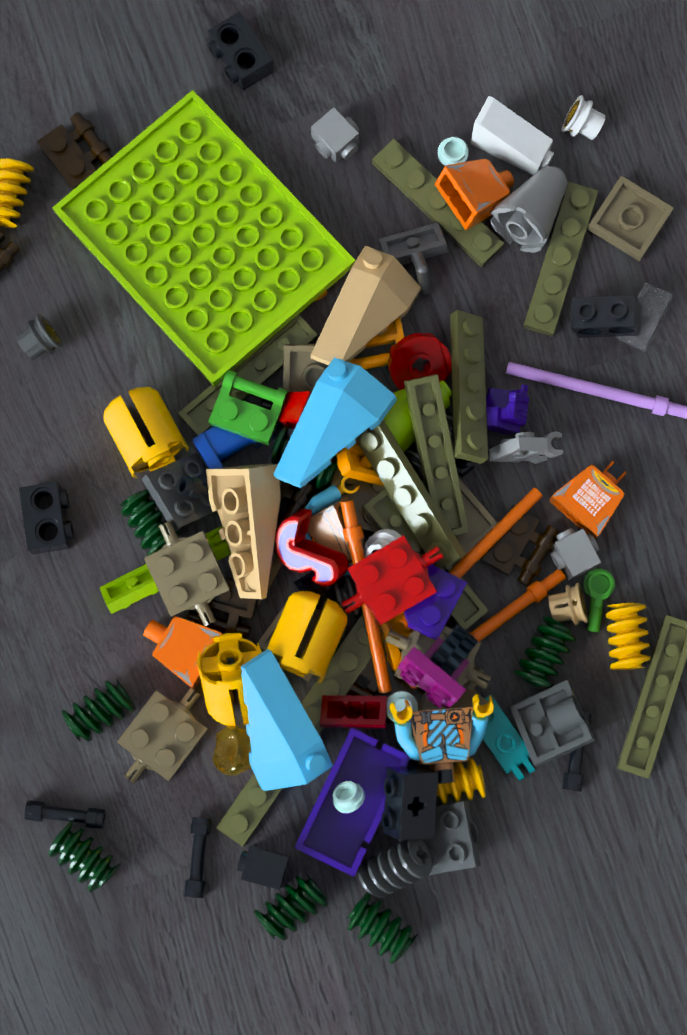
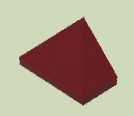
[320,695,387,728]

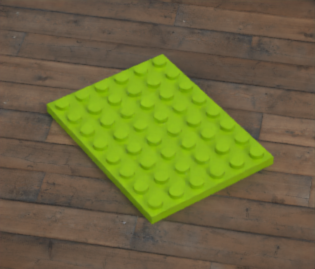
[52,90,356,387]

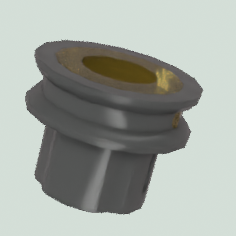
[17,314,63,360]

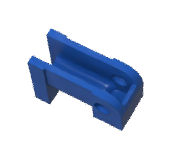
[192,426,276,469]

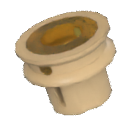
[548,582,588,626]

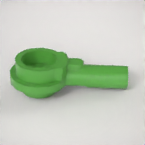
[583,568,615,633]

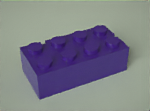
[294,728,410,877]

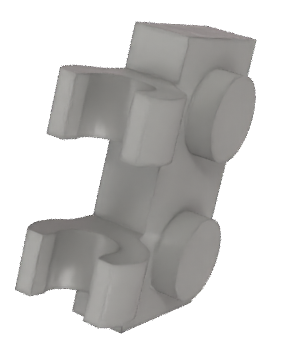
[489,432,563,464]

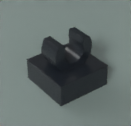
[294,571,335,609]

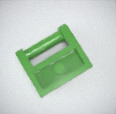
[208,370,288,446]

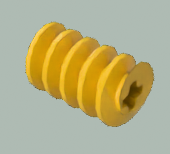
[0,158,34,228]
[606,603,651,670]
[429,758,486,805]

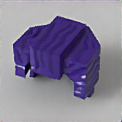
[486,384,529,435]

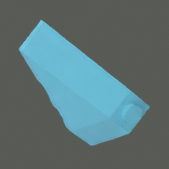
[273,357,397,488]
[241,649,333,791]

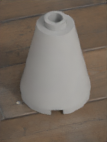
[490,166,568,253]

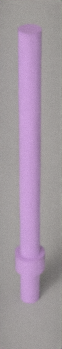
[506,362,687,419]

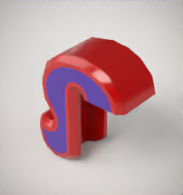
[275,509,349,586]

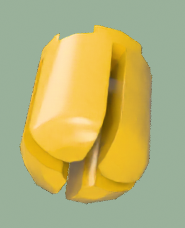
[103,387,189,479]
[265,591,347,683]
[197,633,262,727]

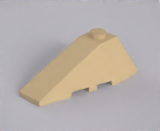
[311,246,421,365]
[206,464,281,599]

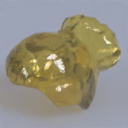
[213,726,252,776]

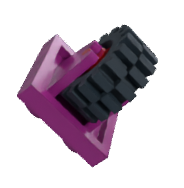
[397,624,479,709]

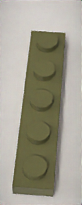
[372,139,504,268]
[523,182,598,337]
[450,310,488,464]
[178,315,318,436]
[404,374,469,536]
[355,420,466,569]
[362,488,489,630]
[616,615,687,779]

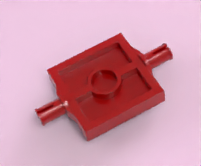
[341,535,444,625]

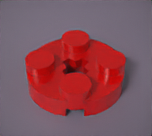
[388,333,452,390]

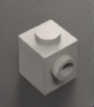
[311,107,359,163]
[550,528,601,581]

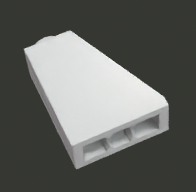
[471,96,554,175]

